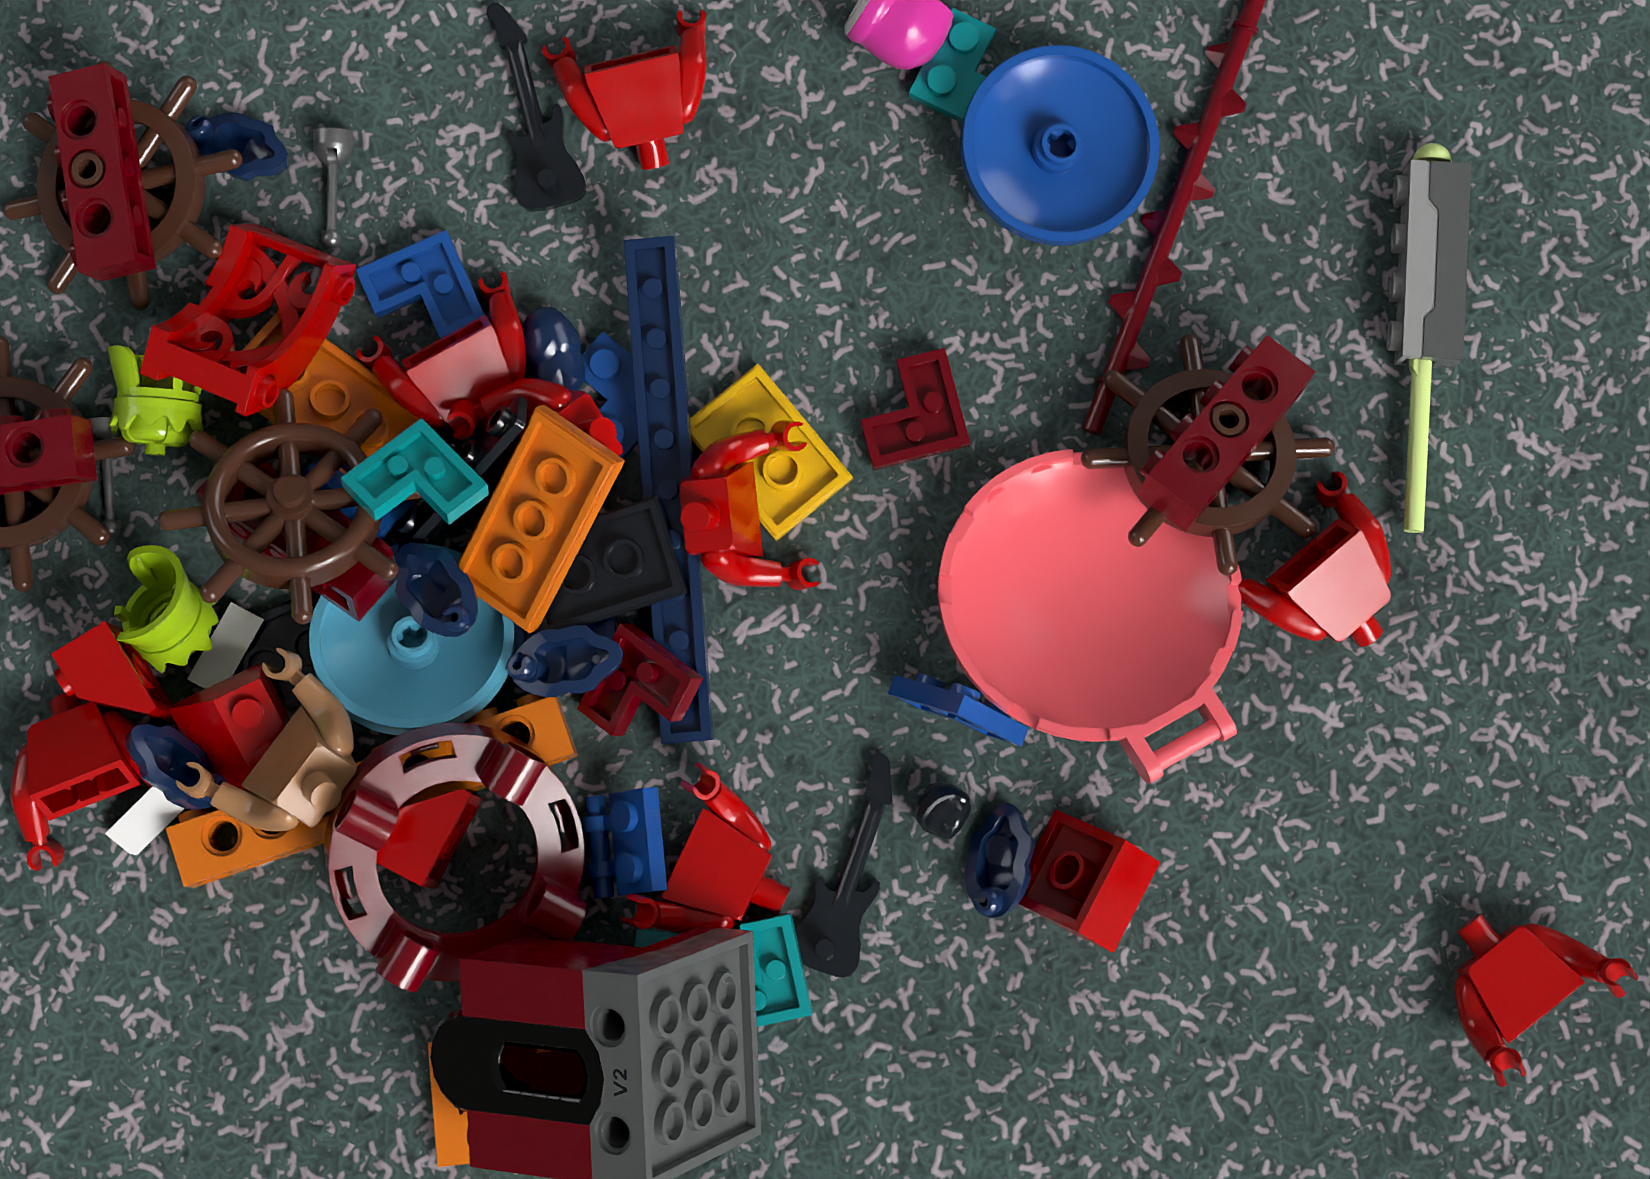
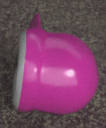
[844,0,953,70]

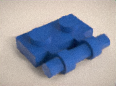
[582,787,667,899]

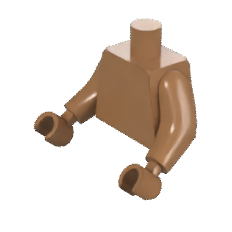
[176,648,357,831]

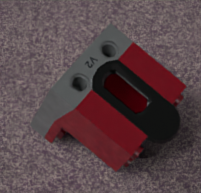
[430,926,761,1179]

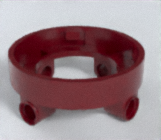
[324,722,586,992]

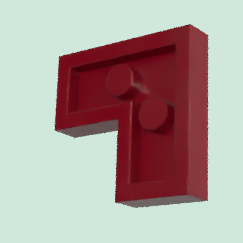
[860,348,970,471]
[577,623,704,737]

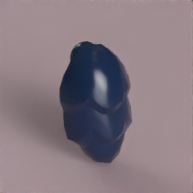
[185,112,289,181]
[522,307,585,391]
[395,542,479,637]
[507,625,624,697]
[125,724,227,810]
[965,803,1035,918]

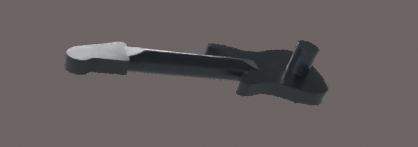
[486,3,587,212]
[795,753,893,978]

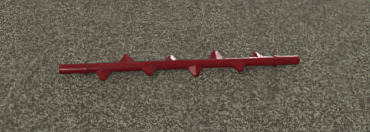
[1082,0,1266,436]

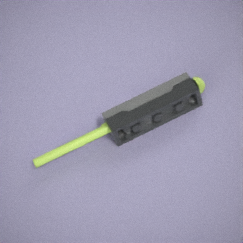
[1386,143,1471,533]

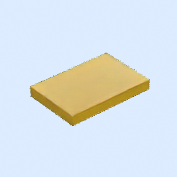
[690,364,853,542]

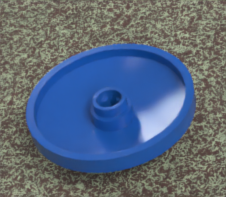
[960,45,1160,246]

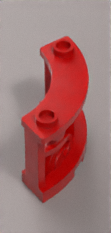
[140,223,356,416]

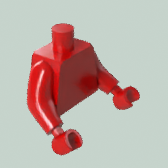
[542,9,707,170]
[356,271,526,435]
[446,378,623,456]
[679,420,820,590]
[1238,471,1391,647]
[10,693,192,871]
[621,762,791,933]
[1454,913,1638,1087]

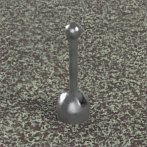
[313,128,353,249]
[88,417,122,539]

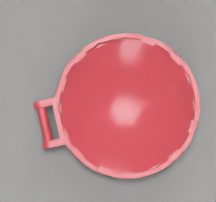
[938,449,1243,784]

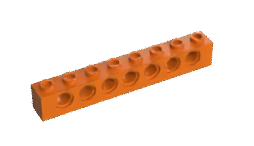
[165,693,578,888]

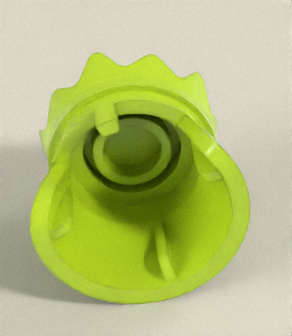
[107,345,203,456]
[114,545,219,673]

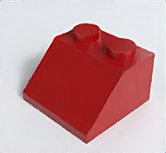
[51,621,174,722]
[168,663,291,791]
[376,788,483,889]
[1018,809,1160,953]

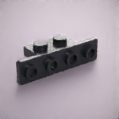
[397,395,528,551]

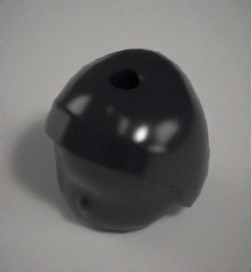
[916,782,971,840]

